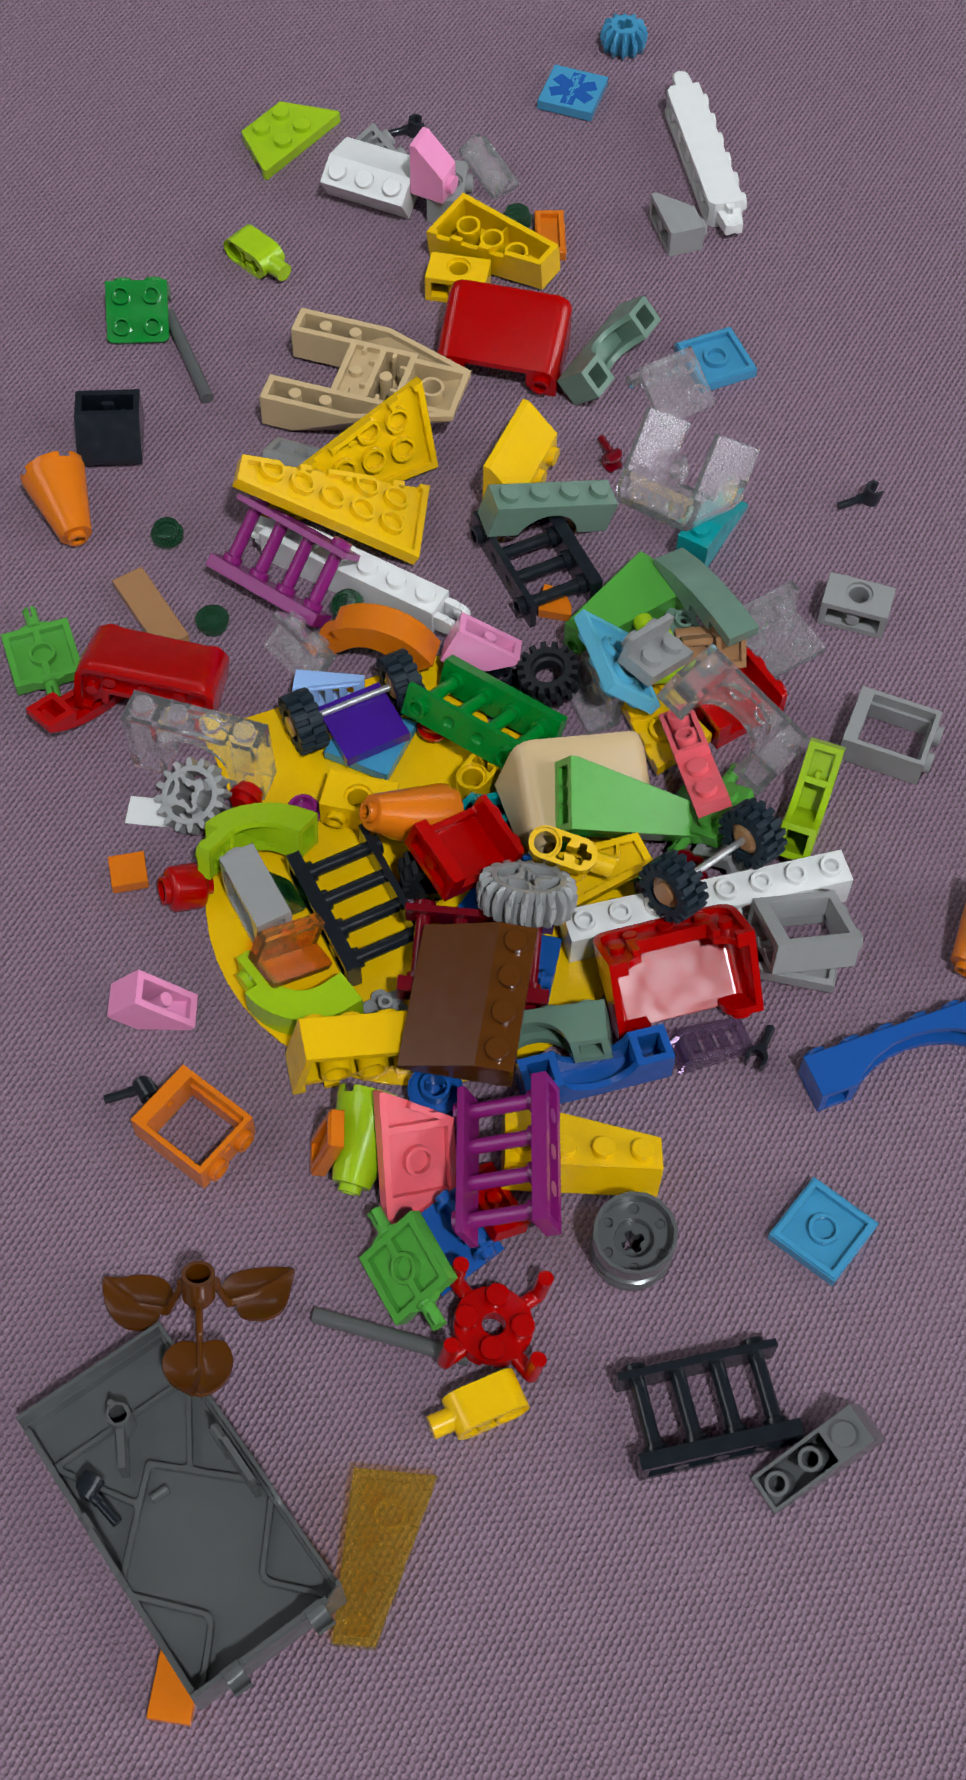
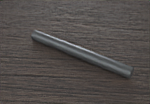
[169,309,214,403]
[311,1307,469,1366]

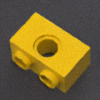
[425,251,491,303]
[319,769,399,835]

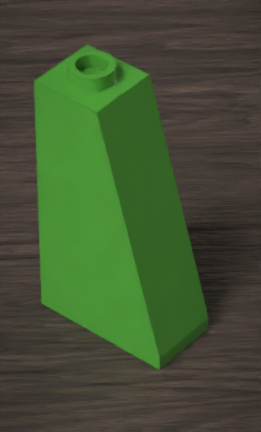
[563,551,685,661]
[555,755,692,842]

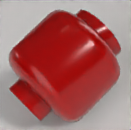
[157,862,214,912]

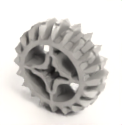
[476,859,578,929]

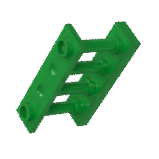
[401,654,568,769]

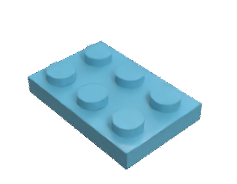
[574,609,661,714]

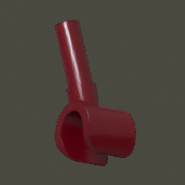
[598,435,622,473]

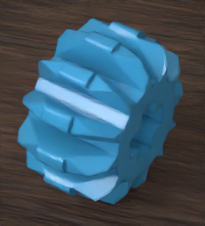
[600,12,648,60]

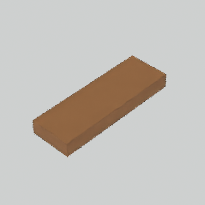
[112,567,190,642]

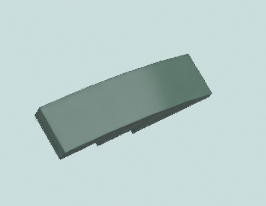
[653,547,759,647]

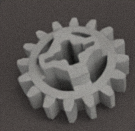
[154,757,232,836]

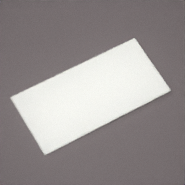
[125,796,192,828]

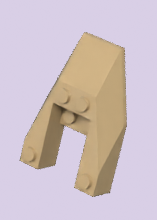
[259,308,471,430]

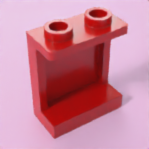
[678,647,788,749]
[404,794,525,902]

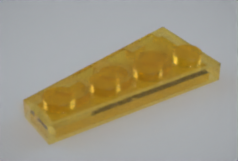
[332,1468,438,1651]

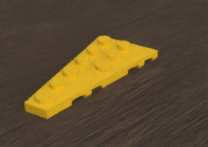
[260,376,439,521]
[232,454,430,565]

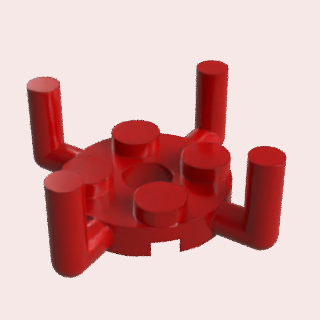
[437,1256,554,1383]

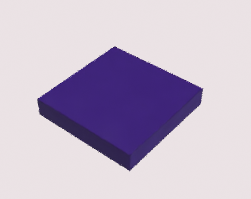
[319,682,410,766]

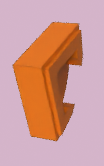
[538,584,572,622]

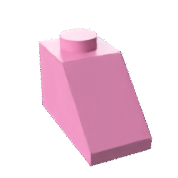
[409,127,458,204]
[440,612,522,672]
[107,969,198,1030]

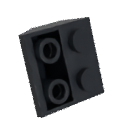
[74,389,145,466]

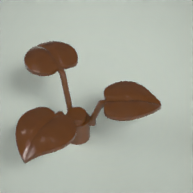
[103,1261,295,1397]

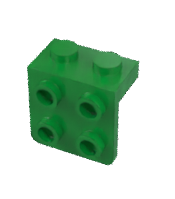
[105,277,171,344]

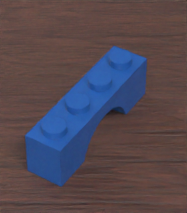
[515,1023,676,1104]

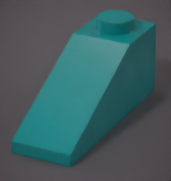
[676,491,748,567]

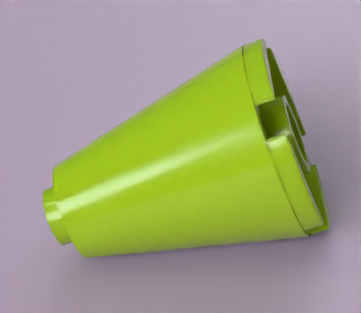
[332,1083,397,1197]

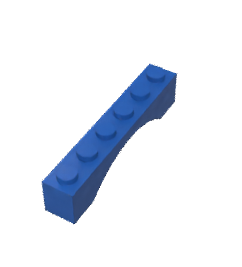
[798,1000,966,1112]

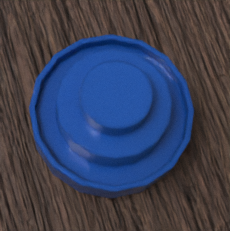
[407,1071,463,1116]

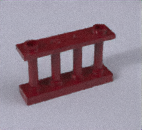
[396,899,555,1010]

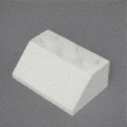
[320,137,417,219]

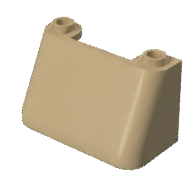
[495,731,650,855]

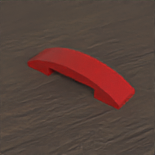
[26,689,125,733]

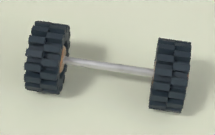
[278,648,426,756]
[639,798,787,924]

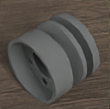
[590,1191,678,1292]

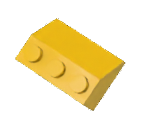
[483,399,560,497]

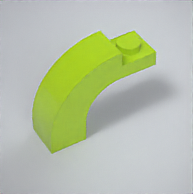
[779,737,846,860]
[195,802,318,880]
[236,950,364,1035]

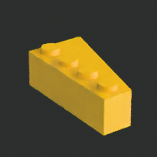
[426,192,561,290]
[285,1008,414,1095]
[501,1110,664,1197]

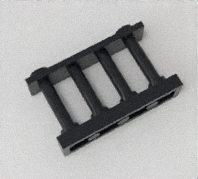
[470,510,603,628]
[286,824,415,987]
[614,1336,805,1481]

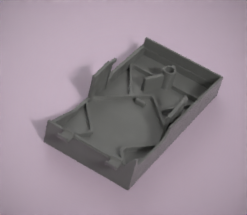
[15,1321,347,1711]

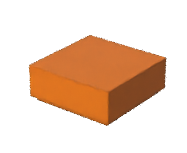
[108,851,150,893]

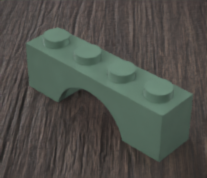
[557,295,661,405]
[478,480,618,537]
[518,999,613,1063]

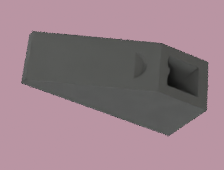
[751,1404,885,1514]

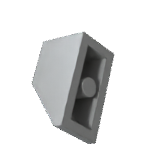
[649,192,707,257]

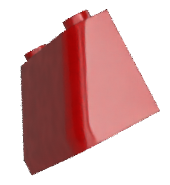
[437,279,572,397]
[74,624,230,736]
[593,904,764,1041]

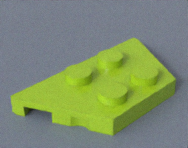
[241,101,341,180]

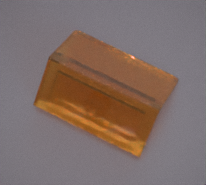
[248,913,332,988]

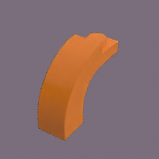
[315,603,441,671]

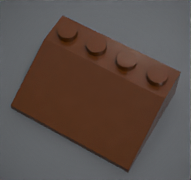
[397,922,538,1087]

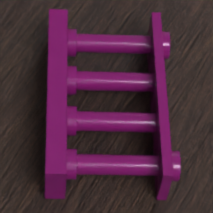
[205,492,361,628]
[451,1071,562,1248]

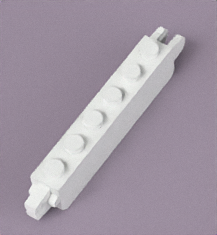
[665,71,747,235]
[251,516,471,635]

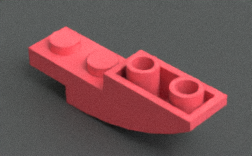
[658,703,732,818]

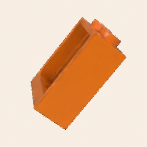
[130,1064,256,1189]

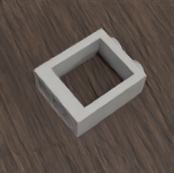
[841,686,945,785]
[219,843,296,962]
[748,891,863,974]

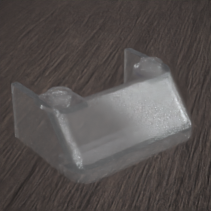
[616,406,760,531]

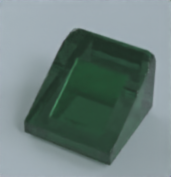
[269,871,305,915]

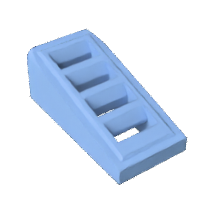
[292,669,365,707]

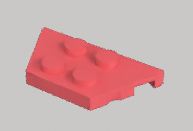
[373,1090,456,1225]

